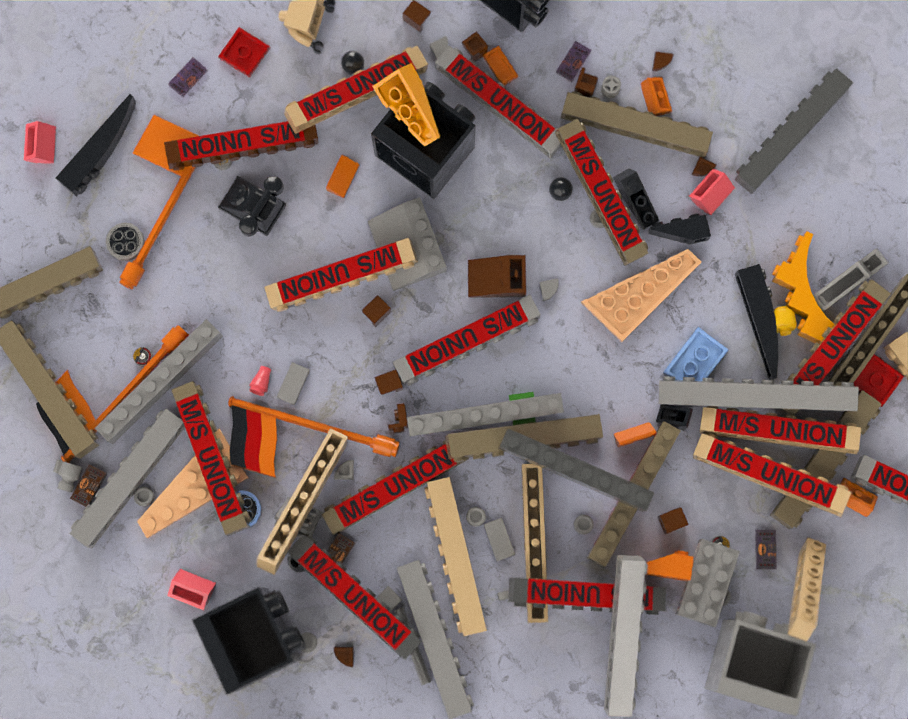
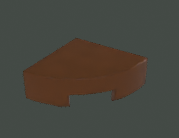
[652,51,674,71]
[691,157,717,177]
[334,647,354,667]

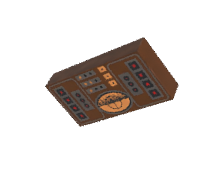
[70,464,107,507]
[327,533,356,564]

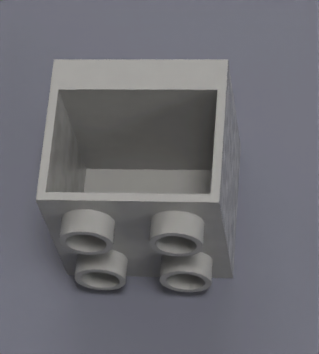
[704,611,816,716]

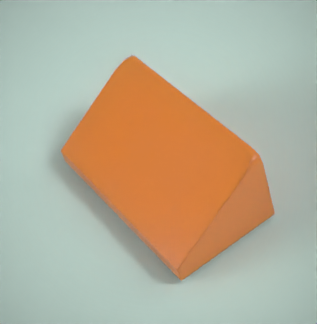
[640,77,672,116]
[326,155,359,198]
[614,422,656,447]
[840,478,878,517]

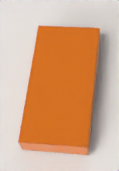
[483,45,518,86]

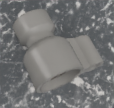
[53,460,82,492]

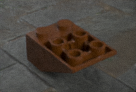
[468,255,526,298]

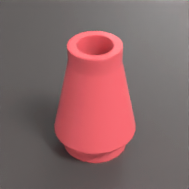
[249,366,271,396]

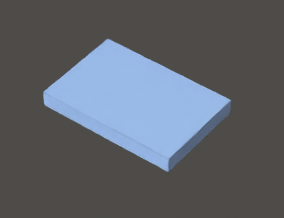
[663,327,728,381]

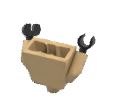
[279,0,335,54]

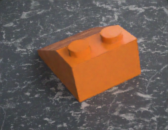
[644,550,694,581]

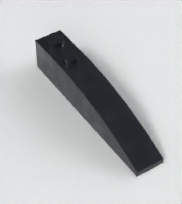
[55,94,136,197]
[735,264,778,380]

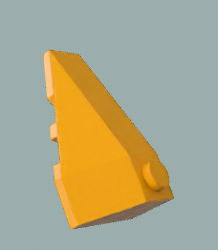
[372,63,440,147]

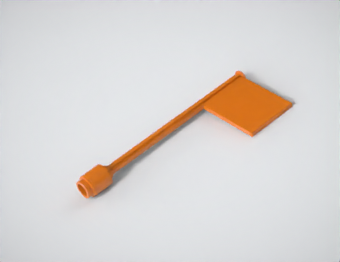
[119,115,199,290]

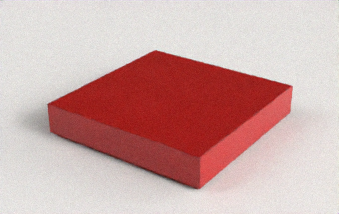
[218,27,270,78]
[854,354,904,407]

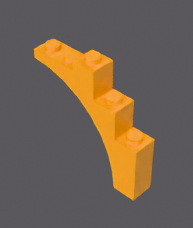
[772,231,835,344]

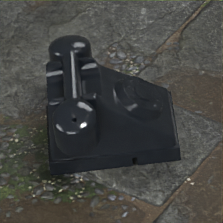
[218,176,286,237]

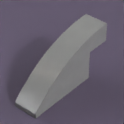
[813,248,889,311]

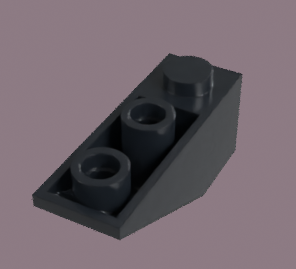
[613,168,660,230]
[648,213,711,245]

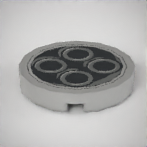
[106,223,145,261]

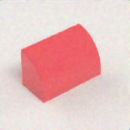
[24,121,56,163]
[689,169,735,215]
[167,569,216,610]

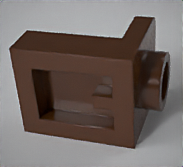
[388,403,408,433]

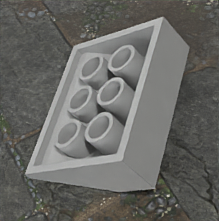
[368,197,447,291]

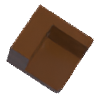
[402,0,431,32]
[462,31,488,62]
[574,67,598,98]
[362,295,392,327]
[374,369,403,395]
[657,507,689,534]

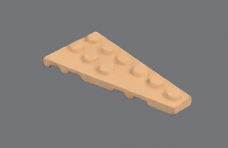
[581,249,701,342]
[137,428,249,538]

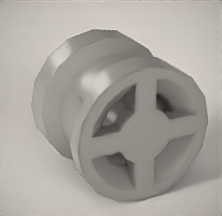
[601,76,621,98]

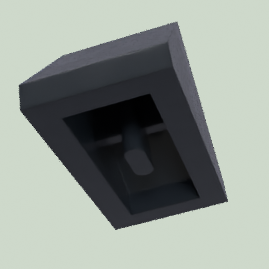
[656,404,693,431]

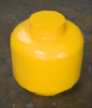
[774,306,797,336]

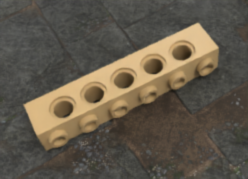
[788,538,826,641]

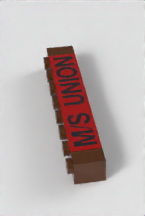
[164,121,318,171]

